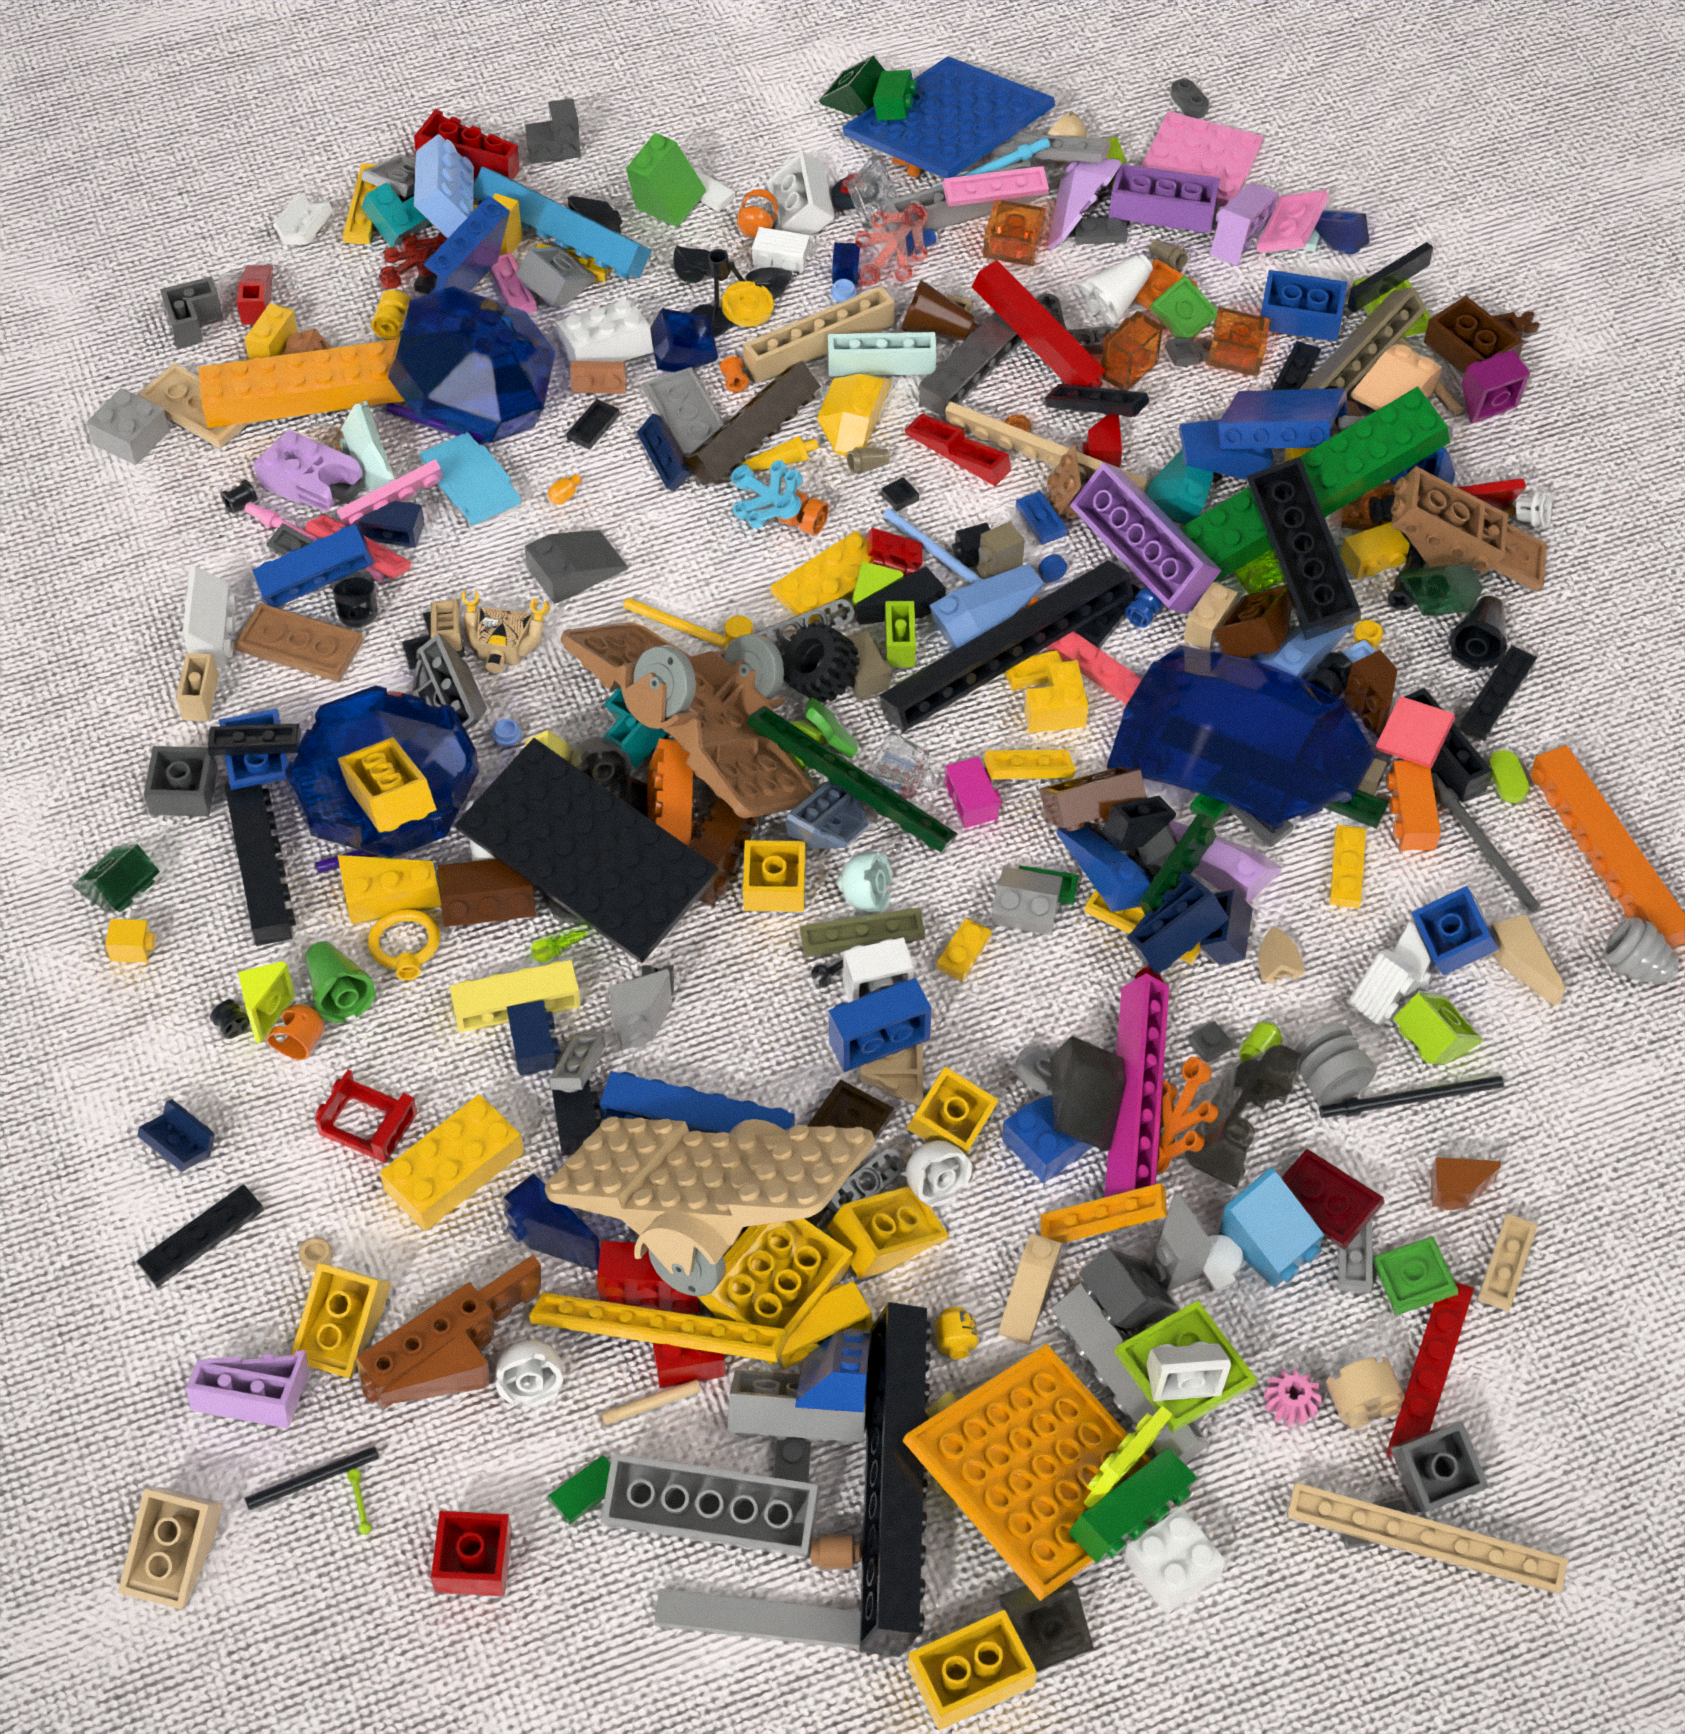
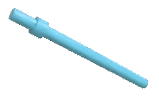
[934,137,1051,188]

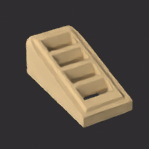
[431,599,462,651]

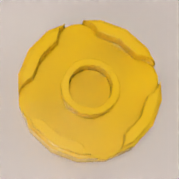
[721,281,774,327]

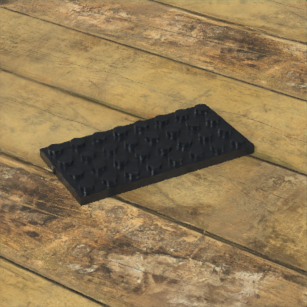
[455,737,720,964]

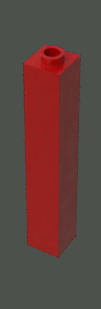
[972,259,1106,388]

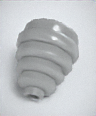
[1603,917,1680,985]

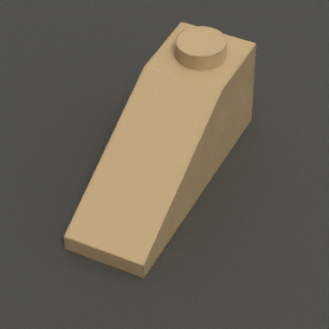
[1490,914,1566,1006]
[998,1233,1062,1345]

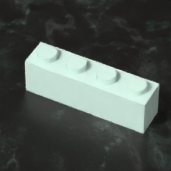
[828,332,936,376]

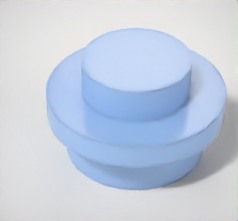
[831,279,857,303]
[492,719,522,747]

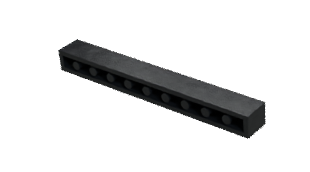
[879,560,1133,732]

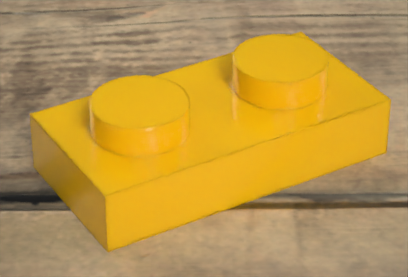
[936,918,992,982]

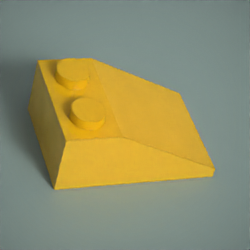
[827,1186,949,1279]
[291,1263,392,1379]

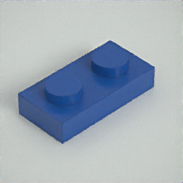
[1016,491,1067,545]

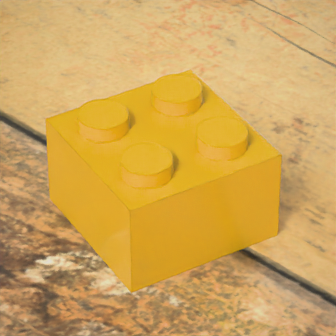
[743,840,806,912]
[906,1066,999,1155]

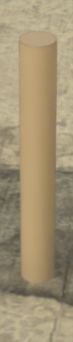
[601,1379,701,1426]

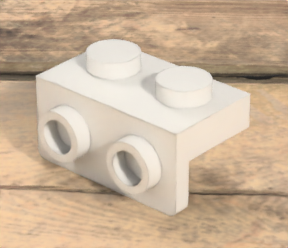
[273,192,334,245]

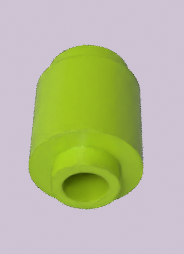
[1239,1022,1283,1069]

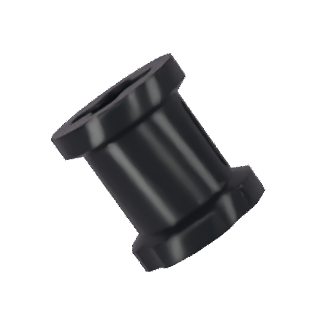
[220,479,258,514]

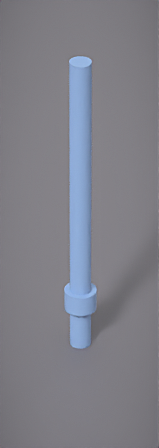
[883,508,987,584]

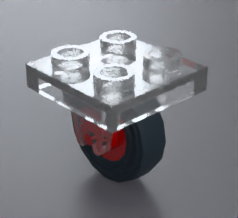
[831,155,898,229]

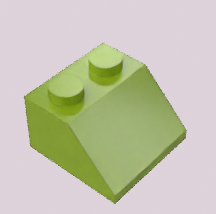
[1393,992,1484,1065]

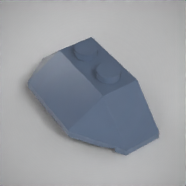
[786,781,869,849]

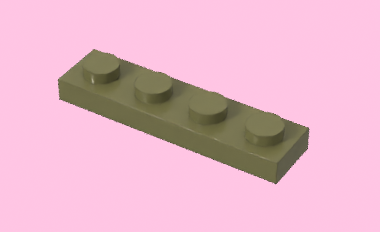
[800,908,925,958]

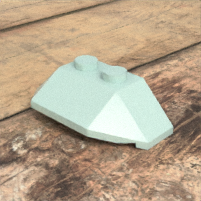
[339,401,394,491]

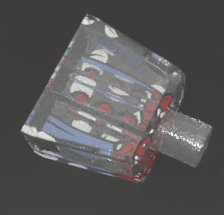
[867,731,941,799]

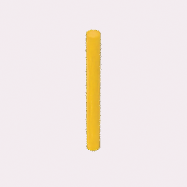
[623,598,729,648]

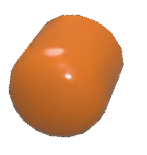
[737,189,778,238]
[266,1004,324,1060]

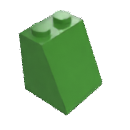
[626,132,706,227]

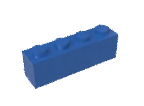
[252,524,375,608]

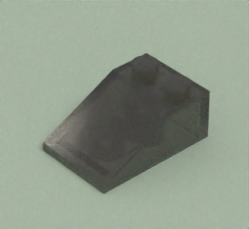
[1050,1036,1126,1152]

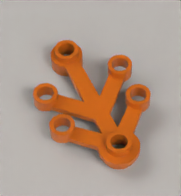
[1156,1057,1218,1175]

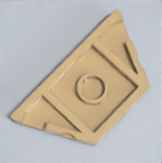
[860,1043,923,1106]

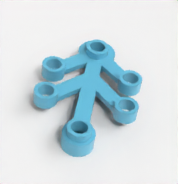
[731,460,803,529]

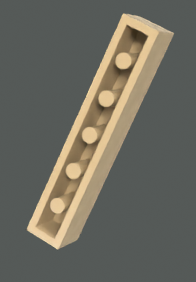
[743,286,895,383]

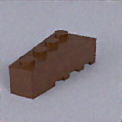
[689,797,762,906]

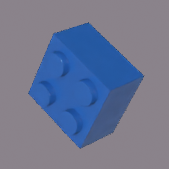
[1411,886,1499,976]

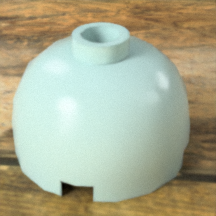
[838,852,892,912]

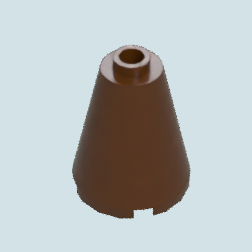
[901,280,977,342]

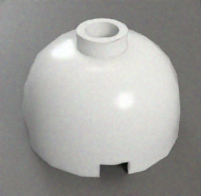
[906,1140,972,1207]
[496,1339,563,1406]

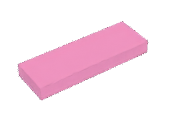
[490,253,537,318]

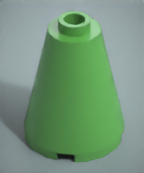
[305,941,376,1023]

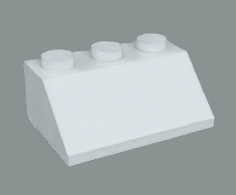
[767,150,834,234]
[182,565,237,668]

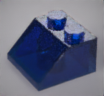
[650,308,718,372]

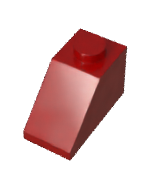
[1081,414,1122,468]

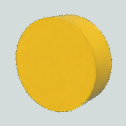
[725,615,753,642]
[1353,620,1383,648]

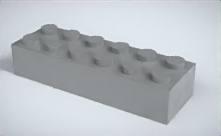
[601,1453,820,1558]

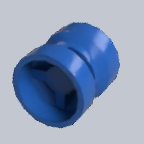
[1125,588,1164,628]

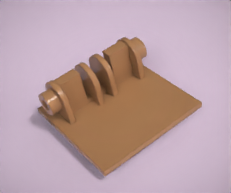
[1047,444,1081,519]

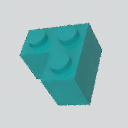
[361,182,432,248]
[603,688,667,768]

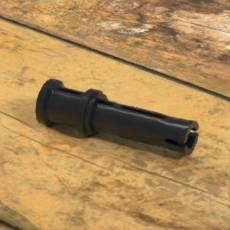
[1388,545,1424,610]

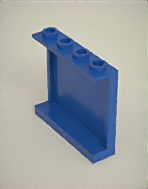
[414,195,510,329]
[1218,388,1348,449]

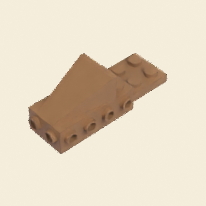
[1391,466,1547,592]

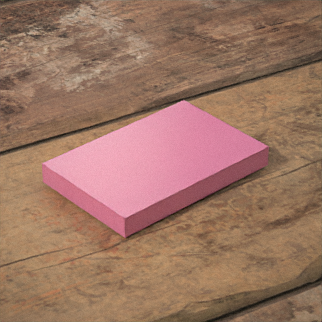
[1256,190,1329,253]

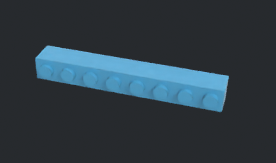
[473,166,652,280]

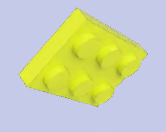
[1084,1406,1173,1508]

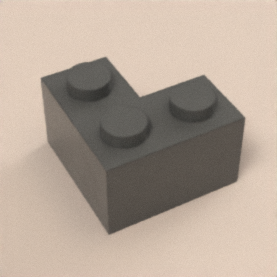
[525,98,581,164]
[160,277,223,348]

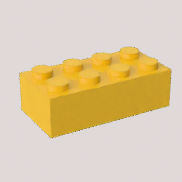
[338,737,436,832]
[380,1094,524,1232]

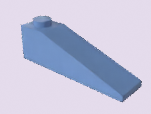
[1244,623,1354,696]

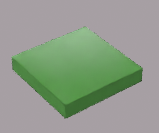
[1149,275,1220,339]
[1372,1236,1458,1316]

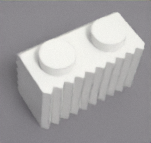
[752,227,810,274]
[1348,949,1418,1024]

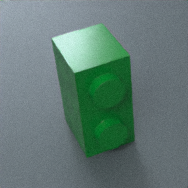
[873,70,917,121]

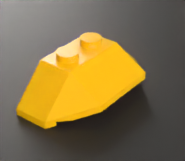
[817,374,892,456]

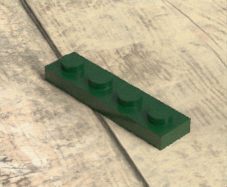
[1139,813,1217,915]

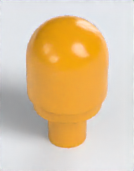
[547,473,582,505]

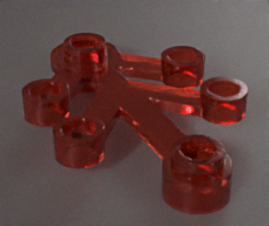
[855,203,928,287]
[379,232,448,289]

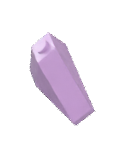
[1169,820,1282,904]

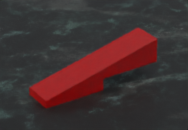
[905,414,1011,486]

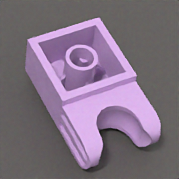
[253,429,363,512]

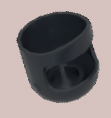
[333,577,378,628]

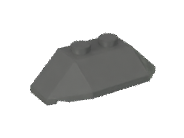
[412,633,487,738]

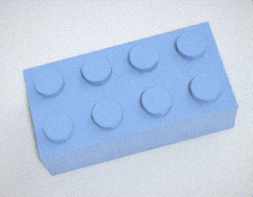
[414,134,474,238]

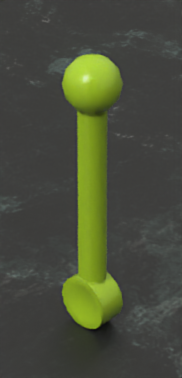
[347,1469,372,1535]

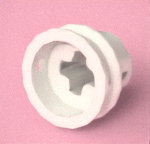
[1516,491,1552,528]

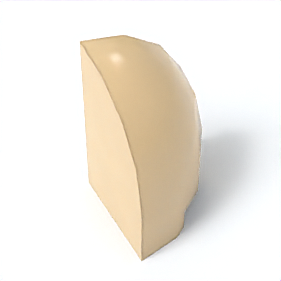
[1258,926,1305,983]

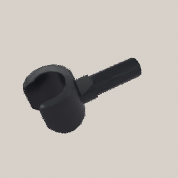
[811,959,843,988]

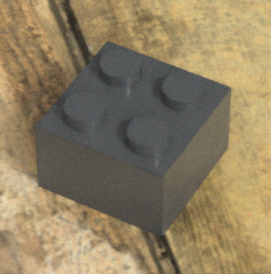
[144,746,218,817]
[1390,1421,1489,1512]

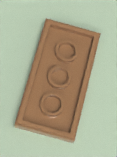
[234,603,364,682]

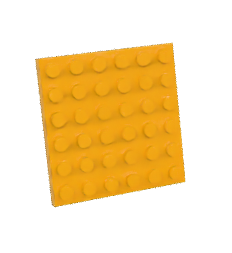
[902,1344,1175,1601]

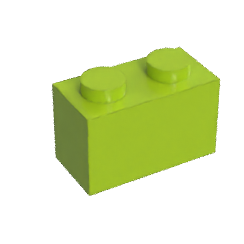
[885,601,916,668]

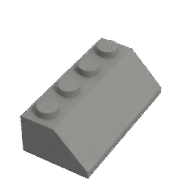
[727,1370,868,1445]

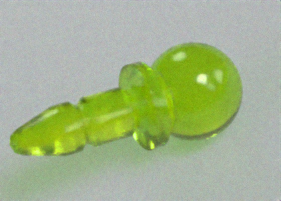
[530,931,586,963]

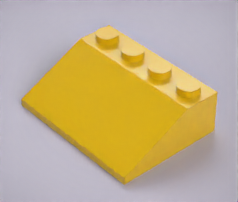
[697,1219,853,1365]

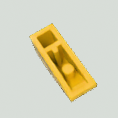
[780,1281,872,1370]

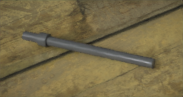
[1431,773,1540,912]

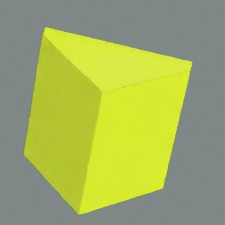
[238,961,296,1043]

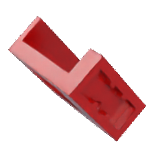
[315,1069,417,1163]

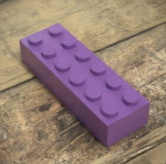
[1070,462,1222,615]

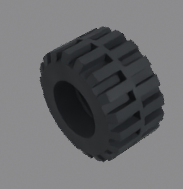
[781,623,860,703]

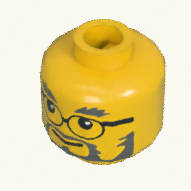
[933,1307,979,1359]

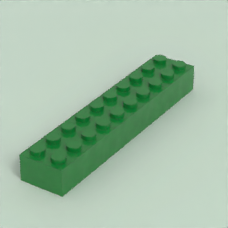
[1180,386,1450,582]

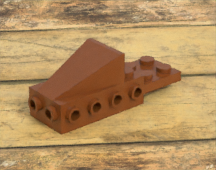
[356,1255,541,1411]

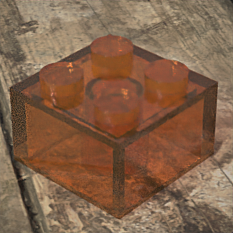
[983,200,1046,267]
[1205,307,1270,377]
[1100,311,1163,391]

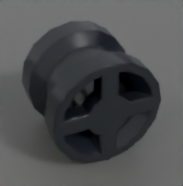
[1368,494,1395,525]
[210,999,250,1039]

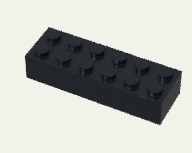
[1246,456,1361,640]

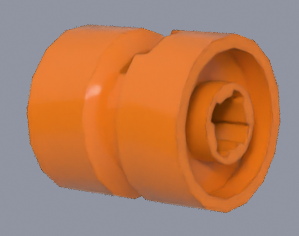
[778,490,829,536]

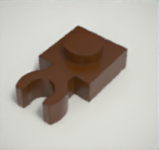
[1493,312,1539,338]

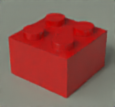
[431,1511,512,1596]

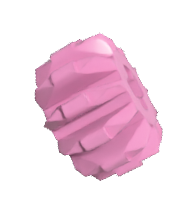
[1263,1367,1322,1427]

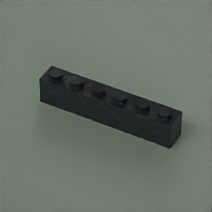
[224,784,296,946]

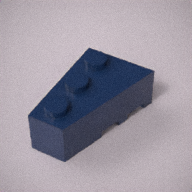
[1127,870,1229,975]

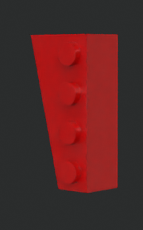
[414,109,519,180]

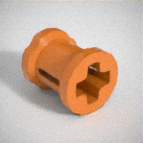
[720,356,749,392]

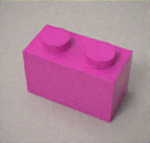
[944,757,1002,828]

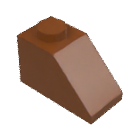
[1430,1157,1501,1210]

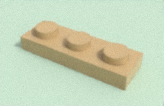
[1477,1213,1538,1312]

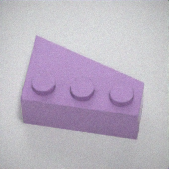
[1210,182,1279,266]
[186,1350,309,1429]

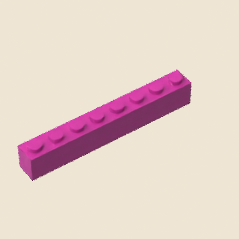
[1105,974,1170,1197]

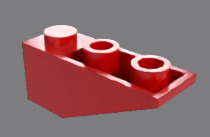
[237,265,274,325]

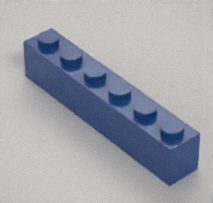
[600,1071,795,1133]

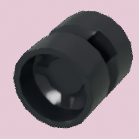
[1303,652,1352,707]

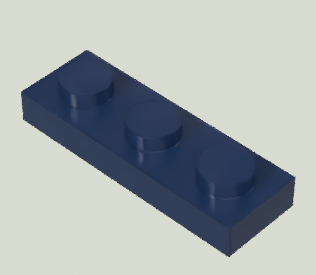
[637,413,691,491]

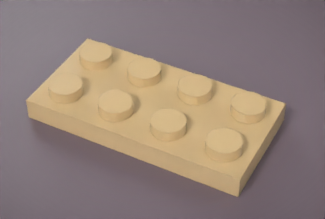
[137,363,249,449]

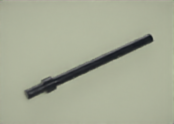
[1319,1075,1504,1119]

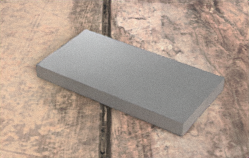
[642,367,724,459]

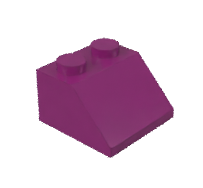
[1461,350,1531,424]

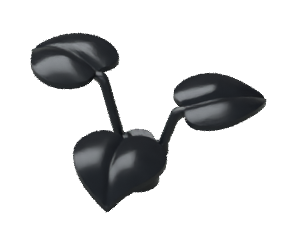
[673,245,793,338]

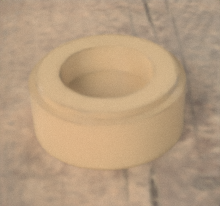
[299,1237,333,1272]

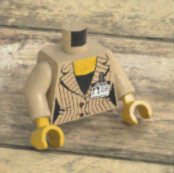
[461,590,550,673]

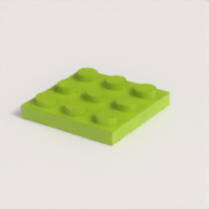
[1114,1300,1258,1434]

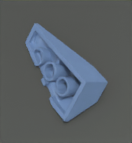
[929,563,1044,650]

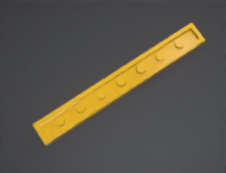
[529,1292,789,1362]

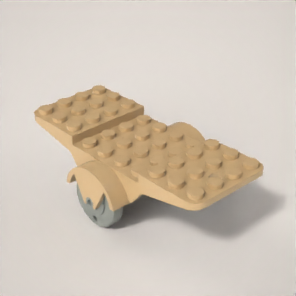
[545,1117,875,1296]

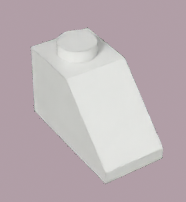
[1393,922,1432,998]

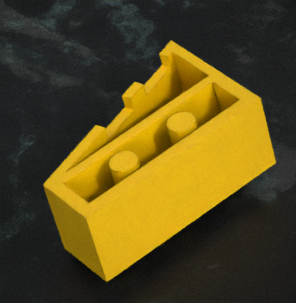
[337,855,441,924]

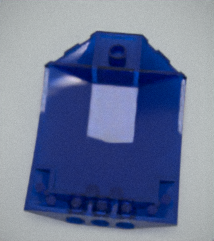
[1106,645,1375,830]

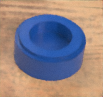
[1038,554,1068,582]

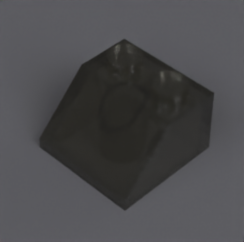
[999,1579,1094,1671]

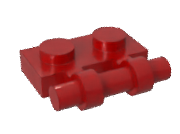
[867,527,923,578]

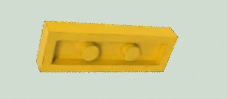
[983,750,1076,779]
[1329,824,1366,908]

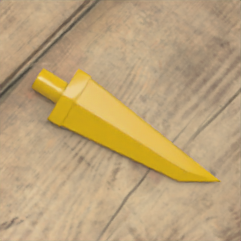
[730,436,819,477]

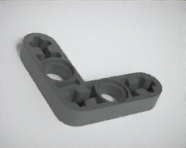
[1036,293,1121,355]
[826,1149,904,1215]

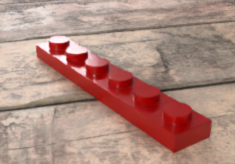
[1386,1281,1474,1455]

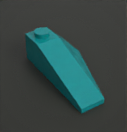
[1145,449,1214,524]

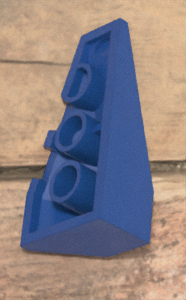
[1057,825,1153,912]

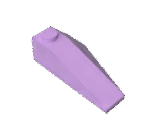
[1047,158,1122,250]

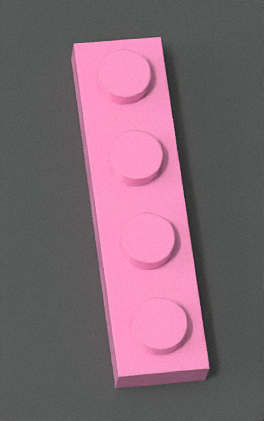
[942,166,1049,207]
[336,459,444,526]

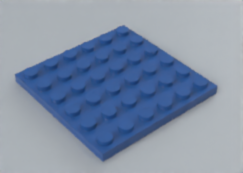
[842,56,1055,178]

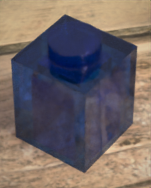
[832,242,860,285]

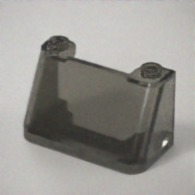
[1185,1045,1301,1188]

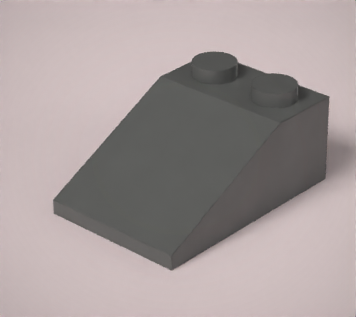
[524,530,628,604]
[1079,1248,1180,1329]

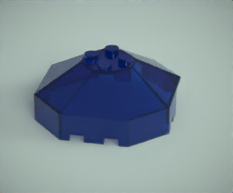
[388,286,556,443]
[285,685,479,859]

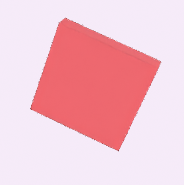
[1376,696,1455,769]

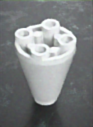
[1079,254,1153,326]

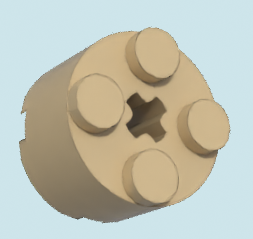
[1326,1357,1405,1430]

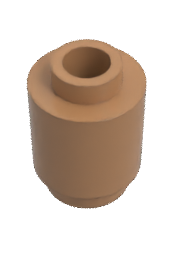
[811,1534,861,1570]

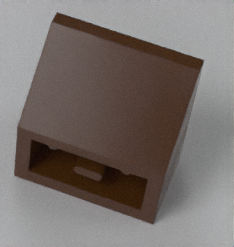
[1344,650,1398,739]

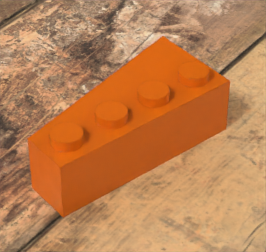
[646,738,694,846]

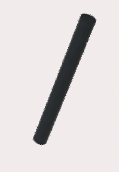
[244,1446,379,1510]

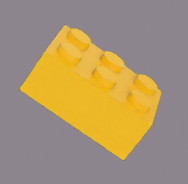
[908,1609,1037,1731]

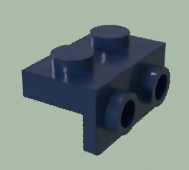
[137,1099,215,1172]

